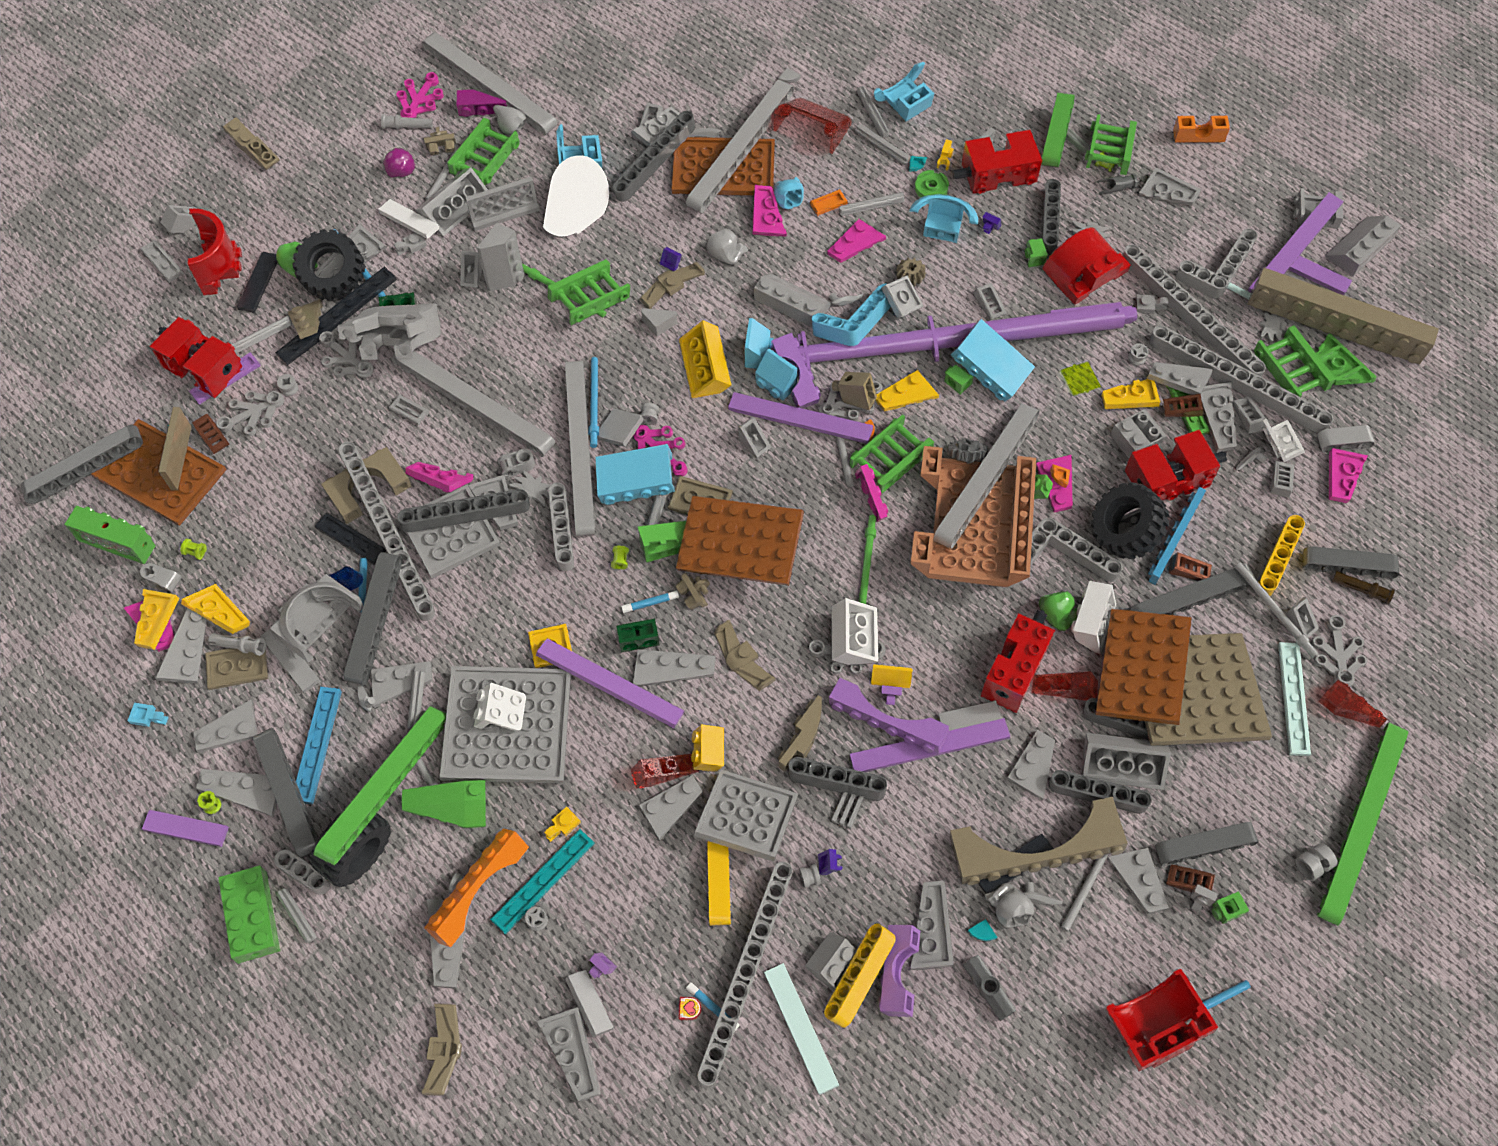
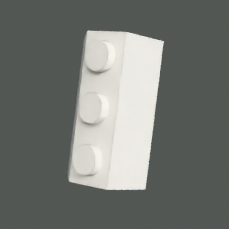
[1071,581,1116,654]
[832,598,878,665]

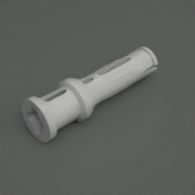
[381,114,433,130]
[208,633,266,656]

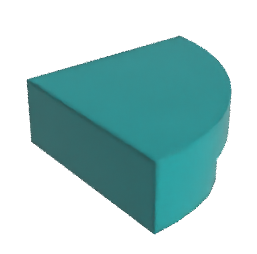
[909,156,927,172]
[967,919,998,942]

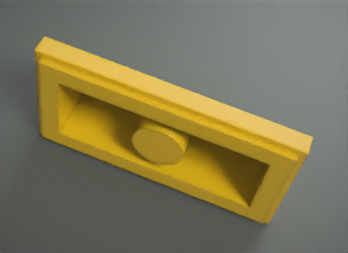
[871,664,913,688]

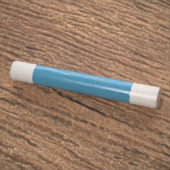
[621,590,679,613]
[686,982,740,1031]

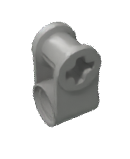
[497,449,535,478]
[140,563,182,594]

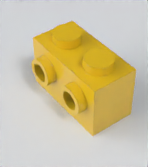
[691,724,724,772]

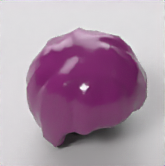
[383,148,415,178]

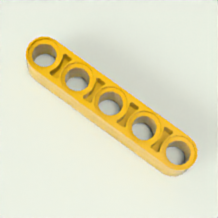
[1258,515,1305,596]
[707,841,731,926]
[824,923,895,1028]

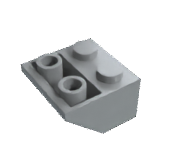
[1111,409,1166,458]
[805,932,857,991]

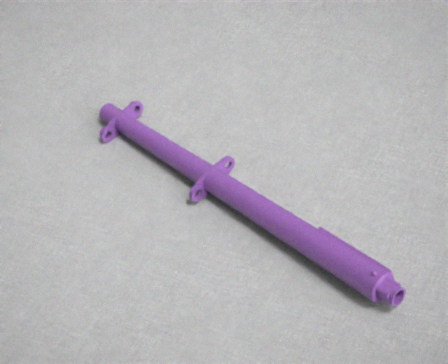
[797,302,1137,370]

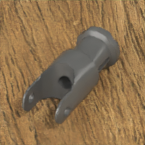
[1097,173,1138,194]

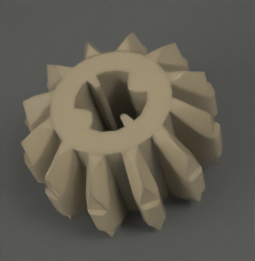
[896,257,926,287]

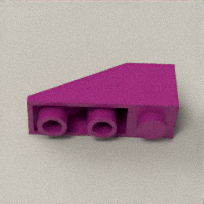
[456,89,507,117]

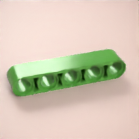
[1042,93,1075,167]

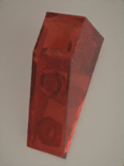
[1032,671,1098,700]
[1318,679,1388,728]
[631,754,699,788]

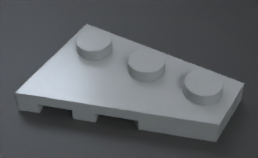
[631,106,680,146]
[1148,362,1213,395]
[371,661,433,708]
[194,700,258,753]
[1007,729,1055,801]
[639,775,703,841]
[1107,848,1169,914]

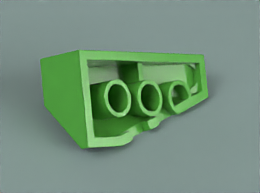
[402,780,486,828]

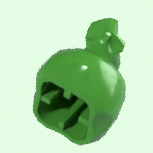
[276,242,318,278]
[1039,591,1078,631]

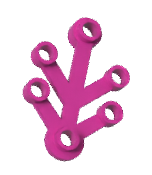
[396,72,444,118]
[633,425,688,477]

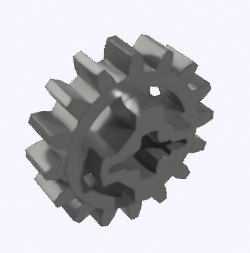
[947,438,988,463]

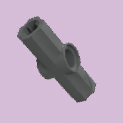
[963,955,1016,1021]

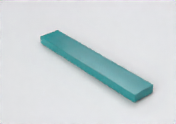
[490,829,595,935]

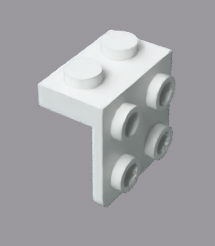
[1262,419,1305,462]
[473,683,526,731]

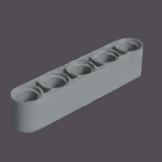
[548,482,574,571]

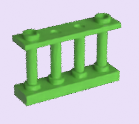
[1084,114,1137,175]
[447,117,520,185]
[548,259,630,325]
[1254,326,1336,397]
[850,414,934,494]

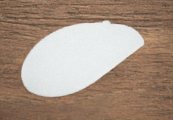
[543,156,609,236]

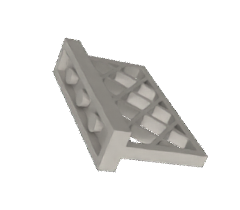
[465,177,540,231]

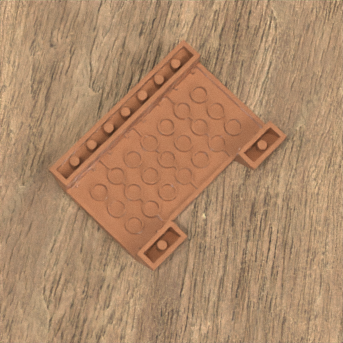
[911,446,1036,587]

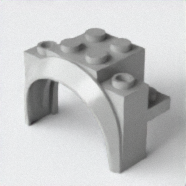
[270,574,363,663]

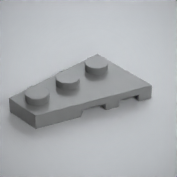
[1138,168,1201,206]
[468,475,519,530]

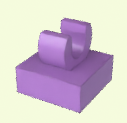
[881,685,902,705]
[589,953,617,978]

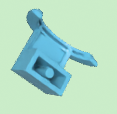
[874,62,934,121]
[556,124,602,168]
[909,194,978,243]

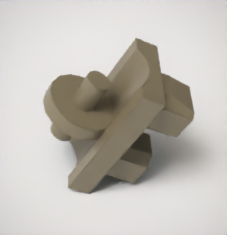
[424,126,456,155]
[676,572,710,610]

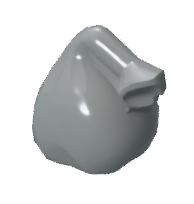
[493,105,526,137]
[707,229,748,265]
[985,883,1034,928]

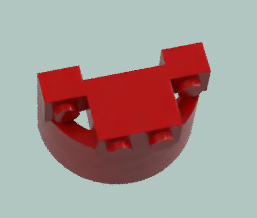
[188,208,242,295]
[1042,227,1131,305]
[1106,969,1219,1072]

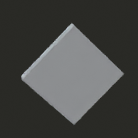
[882,276,924,319]
[597,408,644,447]

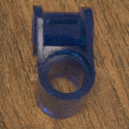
[328,566,364,591]

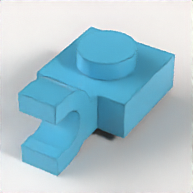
[127,703,168,727]

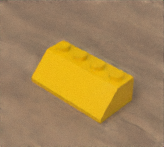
[679,320,731,398]

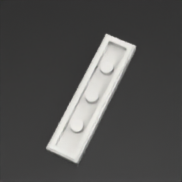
[378,199,439,239]

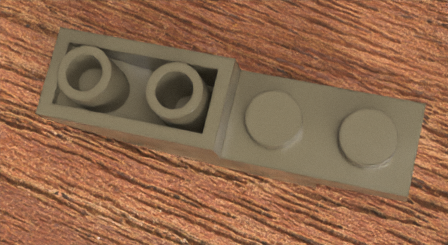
[223,117,280,170]
[778,695,822,772]

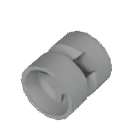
[1295,843,1338,881]

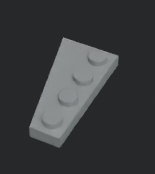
[315,224,387,278]
[1201,382,1237,453]
[633,649,716,687]
[911,880,954,970]
[427,899,469,989]

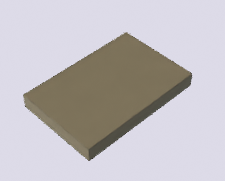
[668,476,733,515]
[205,648,268,690]

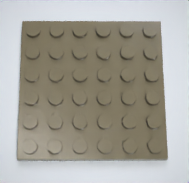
[1145,633,1272,746]

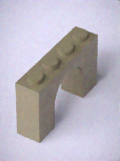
[321,447,412,524]

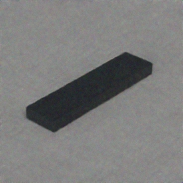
[237,251,278,313]
[315,512,386,565]
[978,834,1054,894]

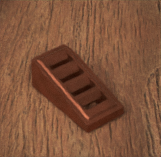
[1163,394,1203,417]
[192,414,230,454]
[1168,552,1212,581]
[1166,864,1215,892]

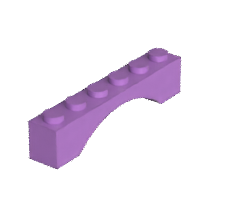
[829,678,949,754]

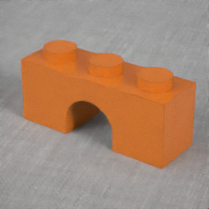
[1173,116,1230,142]

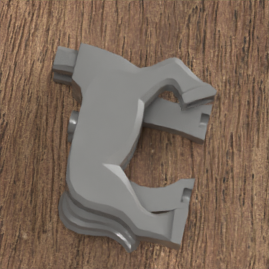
[337,303,441,360]

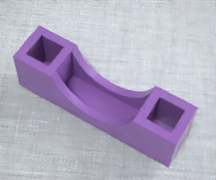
[770,333,821,409]
[879,925,920,1017]

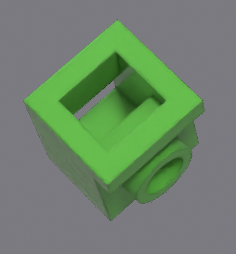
[1025,238,1048,267]
[944,364,974,395]
[1034,474,1053,499]
[1212,891,1250,924]

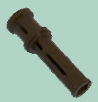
[1332,571,1395,605]

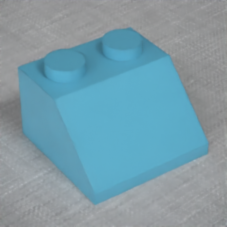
[745,318,774,369]
[755,349,797,401]

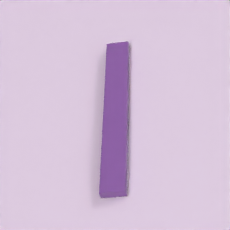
[1248,192,1344,293]
[728,392,873,444]
[536,639,684,728]
[849,718,1010,772]

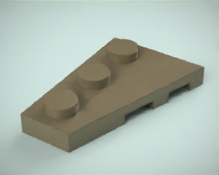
[288,299,323,339]

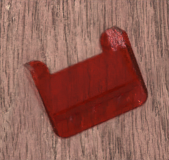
[774,98,852,154]

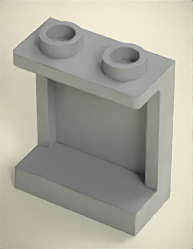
[1293,188,1343,229]

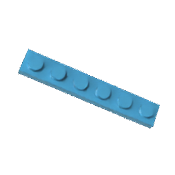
[1148,487,1206,585]
[296,687,342,805]

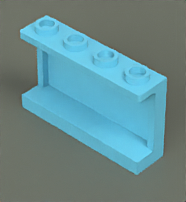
[951,319,1035,402]
[596,444,675,505]

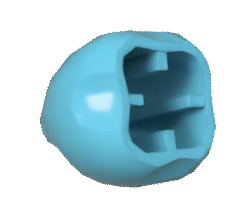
[774,177,804,209]

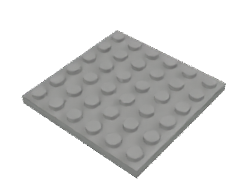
[440,666,571,784]

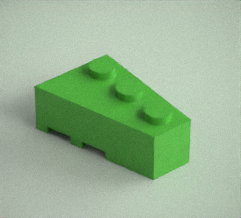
[638,521,686,563]

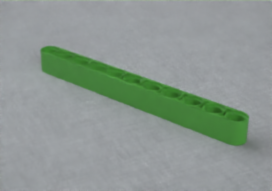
[314,706,447,865]
[1317,722,1409,926]

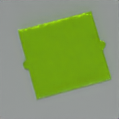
[1061,362,1101,396]

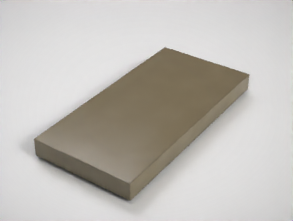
[159,407,192,490]

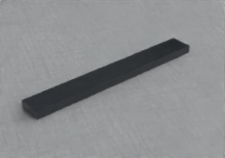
[275,266,397,366]

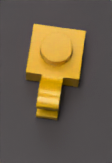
[937,139,954,171]
[544,807,581,842]

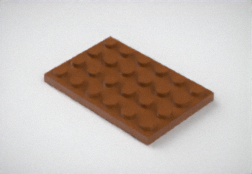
[672,137,775,196]
[91,419,227,526]
[676,496,804,586]
[1096,609,1192,725]

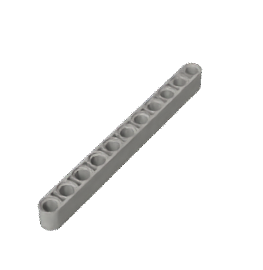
[422,32,557,136]
[686,80,794,213]
[1123,244,1266,377]
[1150,325,1334,433]
[391,350,555,457]
[565,361,596,536]
[933,403,1040,549]
[339,441,435,621]
[697,861,793,1088]

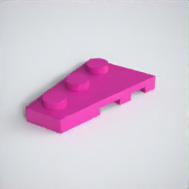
[752,185,787,237]
[827,219,886,263]
[1036,455,1073,513]
[405,462,473,492]
[855,464,888,522]

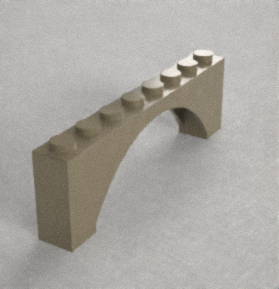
[950,797,1128,885]

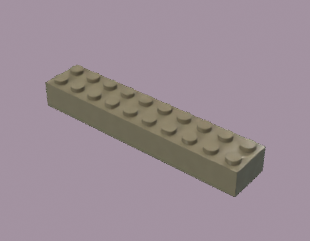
[1247,268,1439,364]

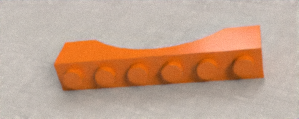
[424,828,529,948]

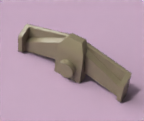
[639,262,705,309]
[714,620,776,691]
[422,1003,462,1096]

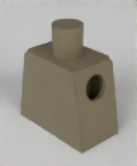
[832,372,877,410]

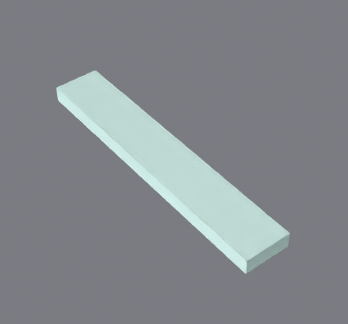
[1278,642,1311,756]
[764,963,839,1095]

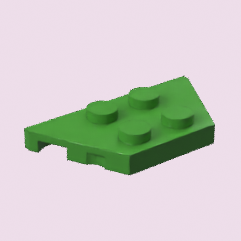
[1316,333,1377,385]

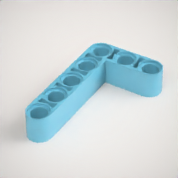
[812,284,891,346]

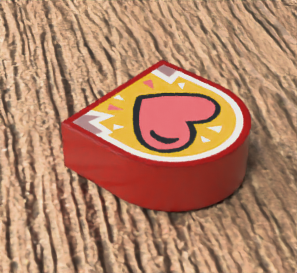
[679,997,701,1020]

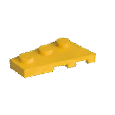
[875,370,939,412]
[1101,377,1160,409]
[181,584,250,634]
[134,589,179,650]

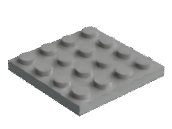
[405,485,500,579]
[694,770,798,862]

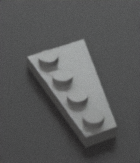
[156,608,207,683]
[196,769,277,817]
[537,1007,601,1102]

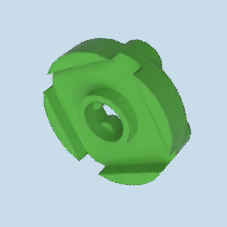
[915,170,949,198]

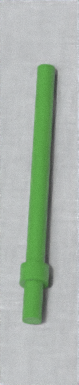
[522,263,607,318]
[859,515,877,604]

